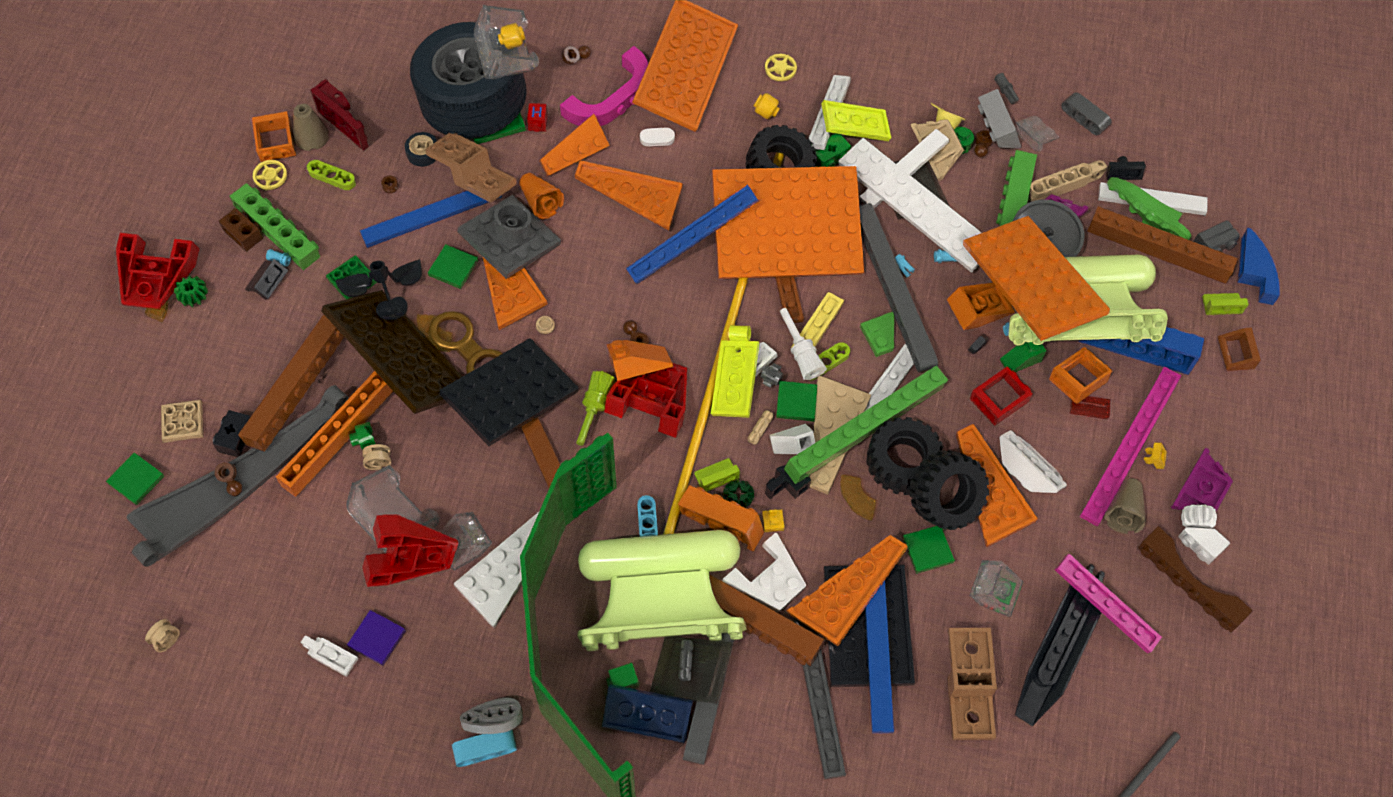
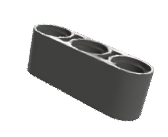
[1061,92,1112,135]

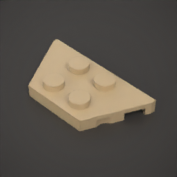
[911,119,964,181]

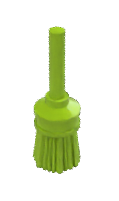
[576,371,616,446]

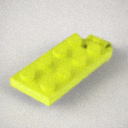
[711,325,760,418]

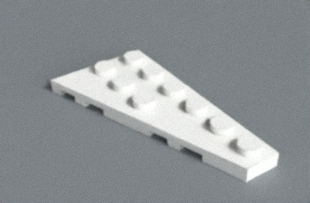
[454,512,539,628]

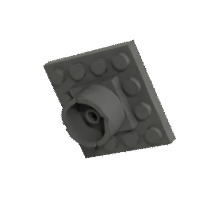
[457,195,561,279]

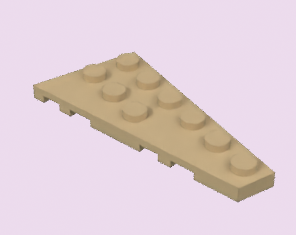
[810,376,871,495]

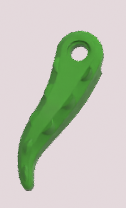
[1107,177,1191,240]

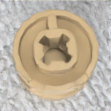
[362,444,391,470]
[145,619,180,652]

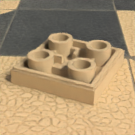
[161,400,203,443]

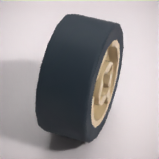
[405,132,437,167]

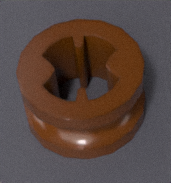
[381,175,399,194]

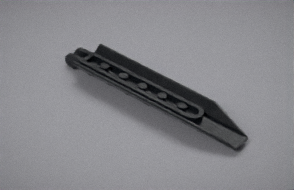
[1014,564,1112,726]

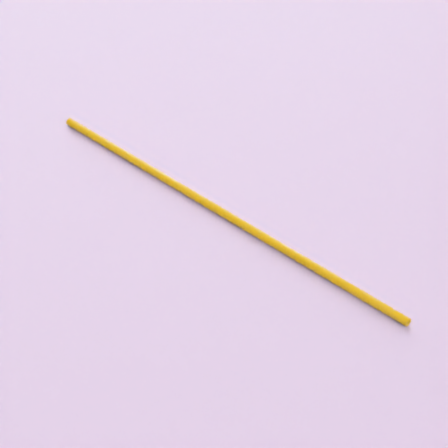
[663,152,784,535]

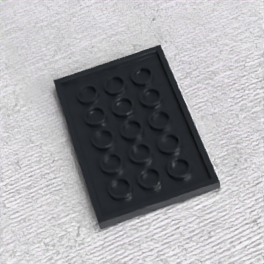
[440,338,579,446]
[823,565,915,687]

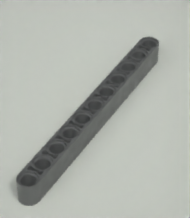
[859,203,938,373]

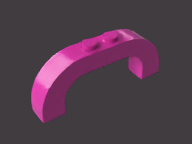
[560,46,648,126]

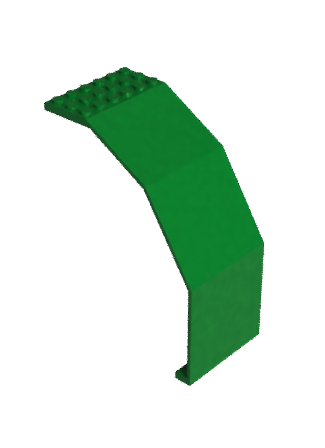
[520,432,636,797]

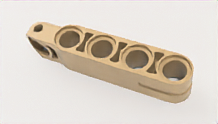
[1028,160,1108,202]

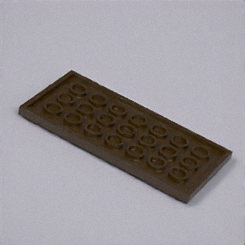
[321,290,463,414]

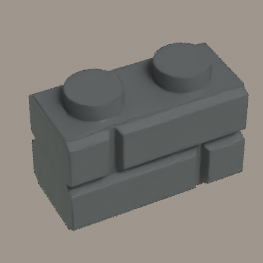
[1193,220,1240,252]

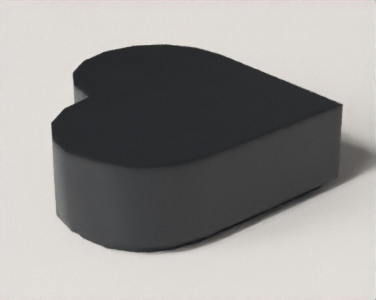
[968,334,989,354]

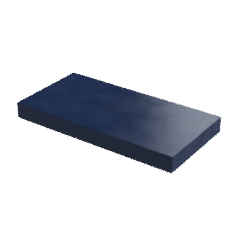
[602,684,693,743]

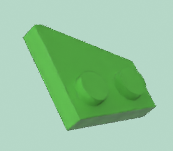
[860,312,894,357]

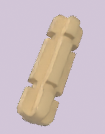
[748,410,774,445]

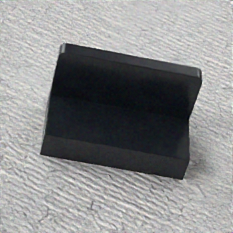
[245,259,288,300]

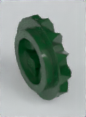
[723,479,755,508]

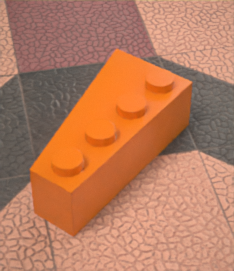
[678,485,764,552]

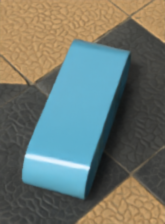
[637,495,658,537]
[452,730,517,767]

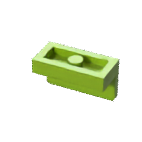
[1202,293,1249,315]
[694,458,740,492]

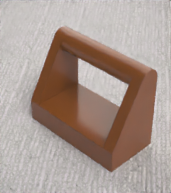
[1217,327,1261,371]

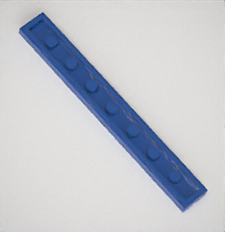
[626,185,759,284]
[360,191,502,248]
[865,581,894,733]

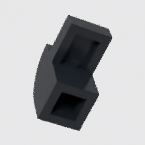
[765,465,811,499]

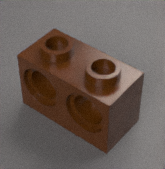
[219,208,263,252]

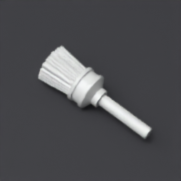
[780,308,827,380]

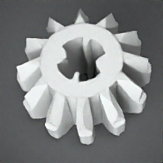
[1181,504,1217,529]

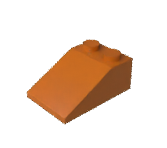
[947,283,1015,330]
[607,340,673,381]

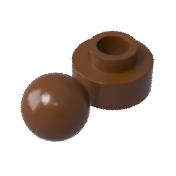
[561,45,591,65]
[974,130,993,157]
[623,320,649,344]
[215,462,243,496]

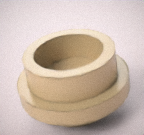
[536,316,555,334]

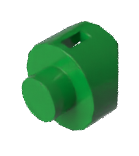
[954,127,974,154]
[349,422,376,450]

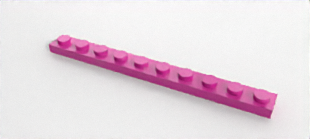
[1080,367,1181,527]

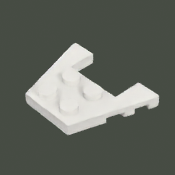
[722,533,807,613]

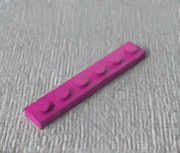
[1055,554,1162,653]

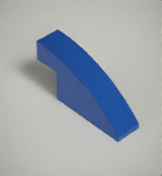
[1238,228,1280,305]

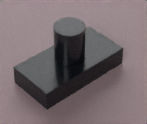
[1106,156,1146,180]

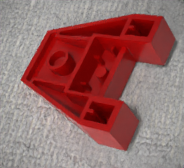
[116,233,199,310]
[604,363,687,438]
[362,514,459,587]

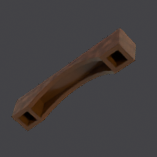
[1138,526,1253,633]

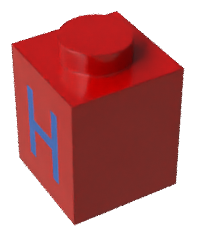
[527,103,548,132]

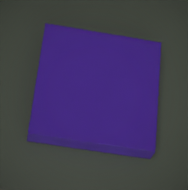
[347,610,406,666]

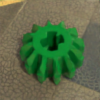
[174,275,208,307]

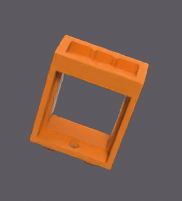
[252,111,296,162]
[1049,347,1112,404]

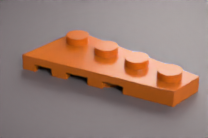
[539,114,610,176]

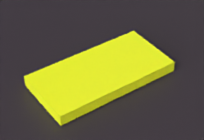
[821,100,891,142]

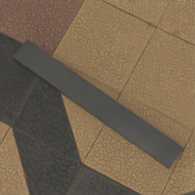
[793,617,846,780]

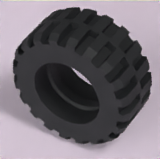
[745,125,817,169]
[866,417,943,495]
[909,450,989,530]

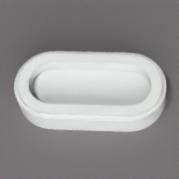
[640,128,675,147]

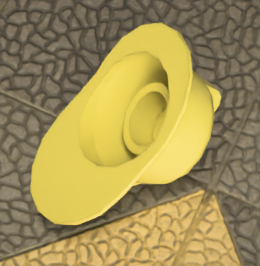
[931,103,966,129]

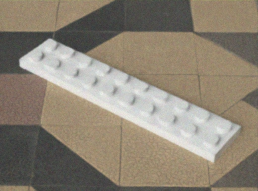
[838,138,981,273]

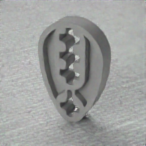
[460,698,523,734]

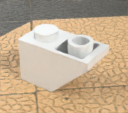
[769,424,815,454]
[1178,527,1230,565]

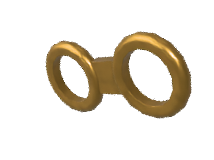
[429,311,503,374]

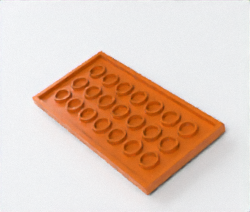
[632,0,738,132]
[963,216,1110,341]

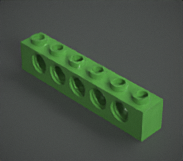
[230,183,320,271]

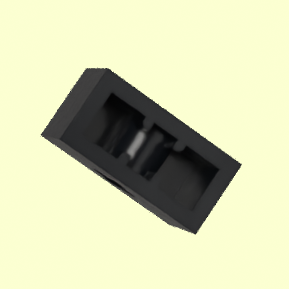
[213,410,251,457]

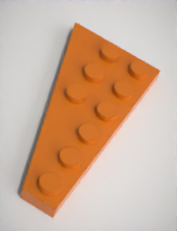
[575,160,683,231]
[482,256,547,330]
[956,424,1038,548]
[786,535,908,646]

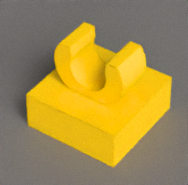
[1144,443,1167,469]
[762,509,784,532]

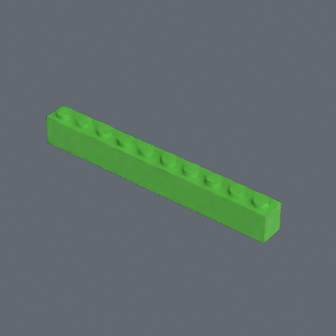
[784,365,948,484]

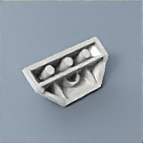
[999,430,1067,493]

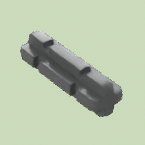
[679,640,693,681]

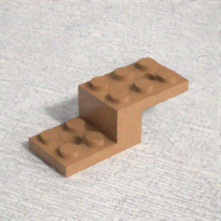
[425,133,517,203]
[947,628,997,740]

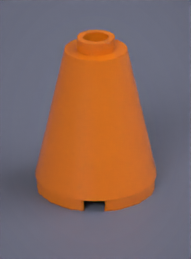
[519,173,564,219]

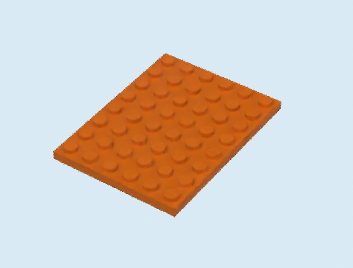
[712,166,864,279]

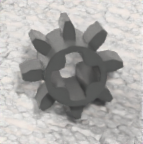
[760,363,784,388]

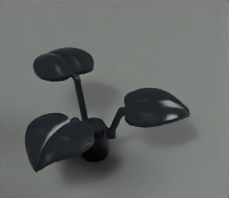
[336,259,422,320]

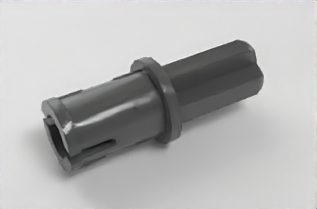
[994,73,1019,104]

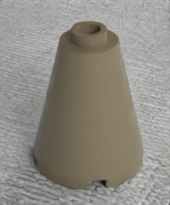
[293,104,329,151]
[1104,478,1146,534]

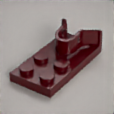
[310,79,369,151]

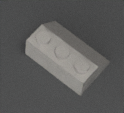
[977,89,1021,149]

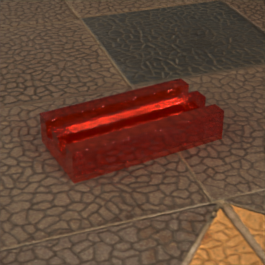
[1069,396,1110,420]

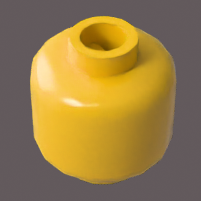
[498,23,526,49]
[754,93,780,119]

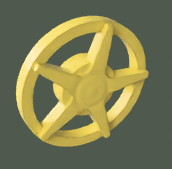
[765,54,797,81]
[253,160,287,190]

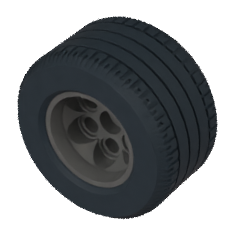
[410,22,527,139]

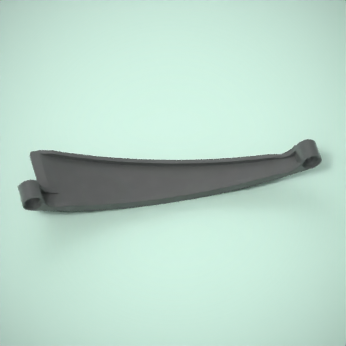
[127,385,349,567]

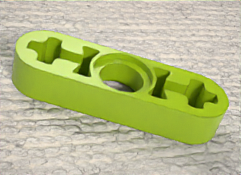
[307,160,356,190]
[810,342,850,381]

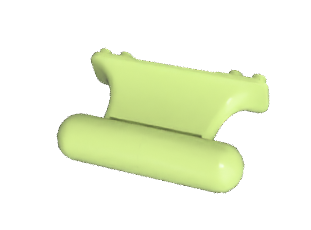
[1008,254,1168,345]
[578,530,746,651]

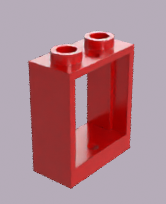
[969,366,1033,426]

